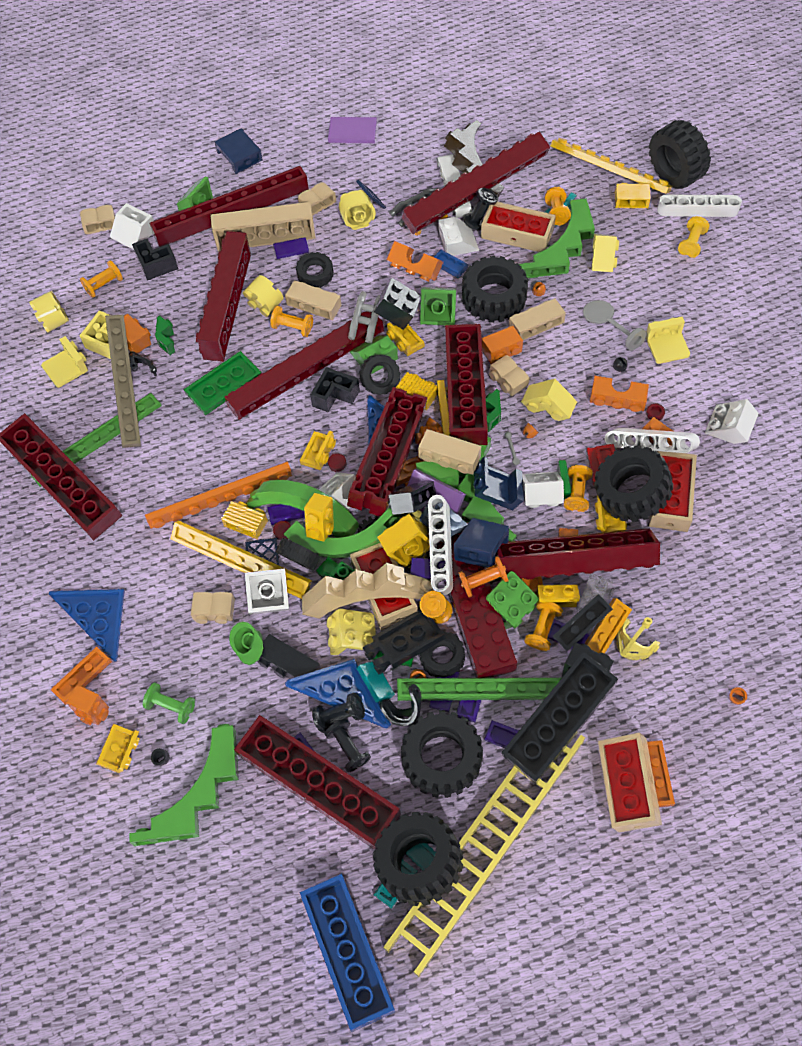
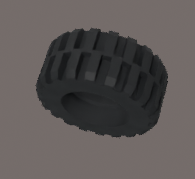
[649,120,711,189]
[462,256,528,323]
[594,446,674,522]
[401,710,483,798]
[373,812,463,906]

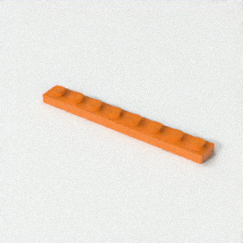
[145,462,292,529]

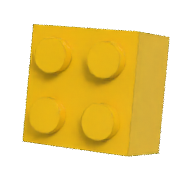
[378,514,430,567]

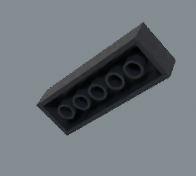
[501,652,618,784]

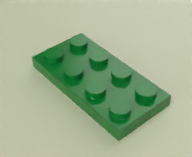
[183,351,262,416]

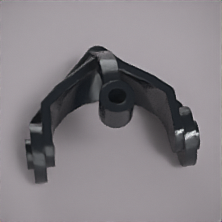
[129,351,157,376]
[380,684,422,726]

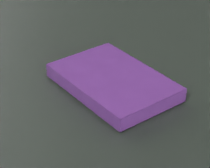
[328,117,377,143]
[407,468,466,514]

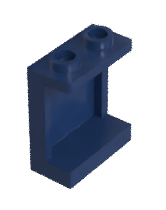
[214,128,263,174]
[473,457,524,511]
[454,518,509,568]

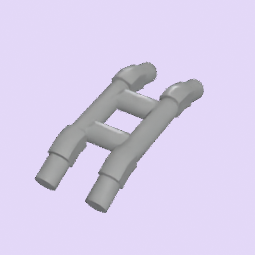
[348,291,380,343]

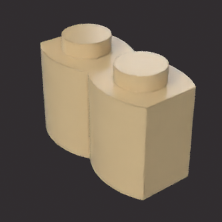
[298,182,336,216]
[80,205,115,234]
[489,355,530,396]
[191,592,235,624]

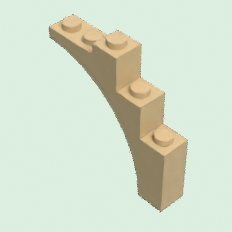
[302,563,433,619]

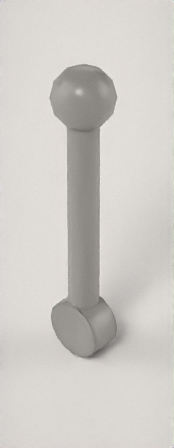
[505,432,520,465]

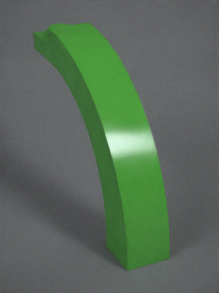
[246,480,359,538]
[284,507,402,558]

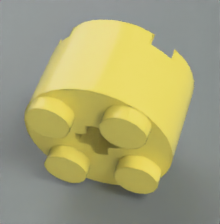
[339,190,376,230]
[243,275,284,317]
[29,291,69,333]

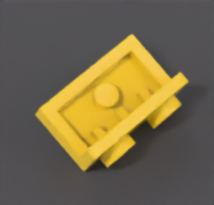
[386,322,425,357]
[300,431,336,470]
[595,495,627,533]
[536,585,580,607]
[96,724,140,773]

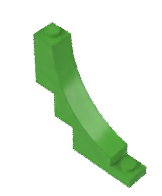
[519,198,595,278]
[457,437,516,542]
[129,724,239,846]

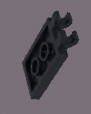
[363,610,446,675]

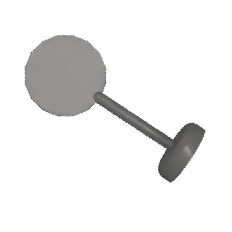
[583,300,647,351]

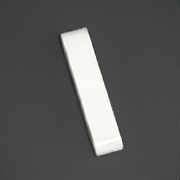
[437,154,472,218]
[657,194,742,217]
[605,428,700,453]
[428,495,453,595]

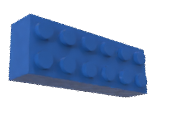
[299,874,395,1032]

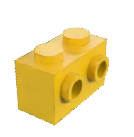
[304,493,334,542]

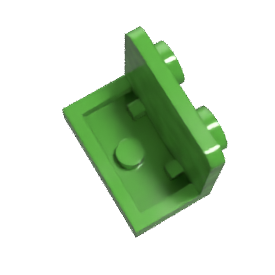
[486,572,539,629]

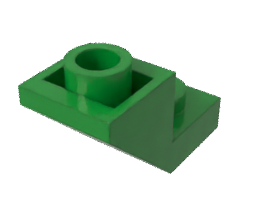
[155,315,175,356]
[486,389,501,432]
[316,557,355,580]

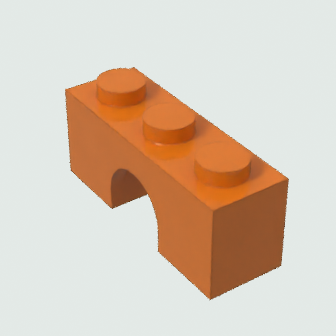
[387,241,443,282]
[590,376,649,412]

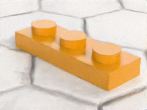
[585,598,632,653]

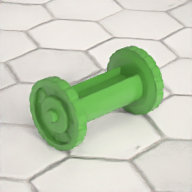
[143,683,195,724]

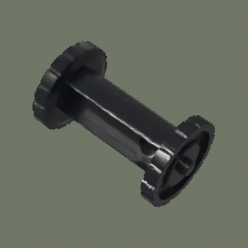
[463,188,498,230]
[312,692,365,733]
[324,719,371,773]

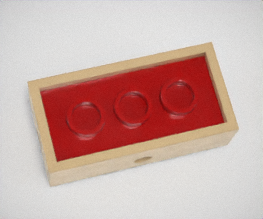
[481,202,556,252]
[649,451,697,532]
[350,543,417,631]
[598,733,662,832]

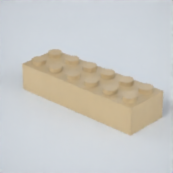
[211,202,316,252]

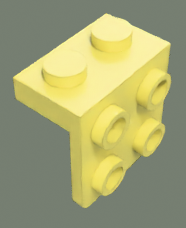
[646,316,690,364]
[41,336,88,388]
[327,608,376,655]

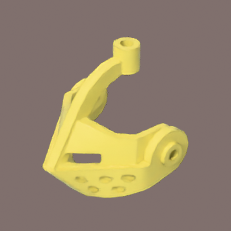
[616,617,661,660]

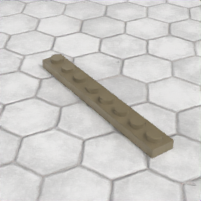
[105,315,141,448]

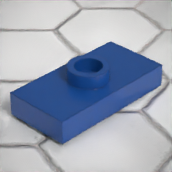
[434,249,468,278]

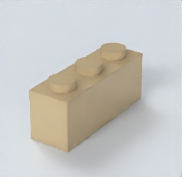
[285,280,342,321]
[509,298,566,340]
[418,429,481,475]

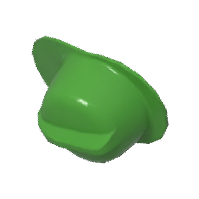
[229,622,263,665]

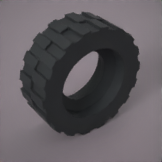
[296,252,334,288]
[359,355,401,395]
[275,538,321,571]
[420,631,465,678]

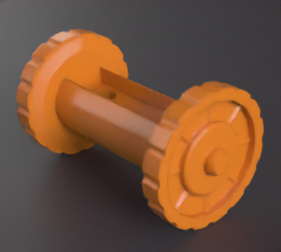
[458,556,509,597]

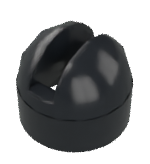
[613,357,628,372]
[151,748,170,766]

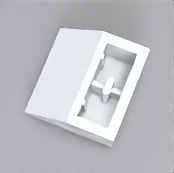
[110,203,154,250]
[705,399,759,444]

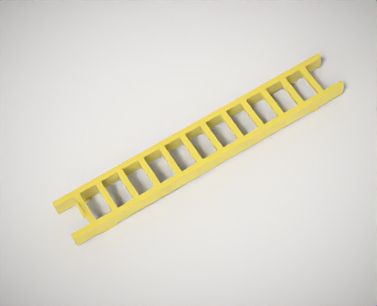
[383,735,585,977]

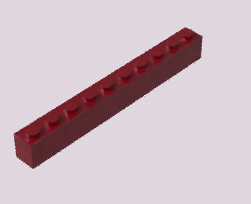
[402,131,550,234]
[149,166,309,247]
[225,311,384,420]

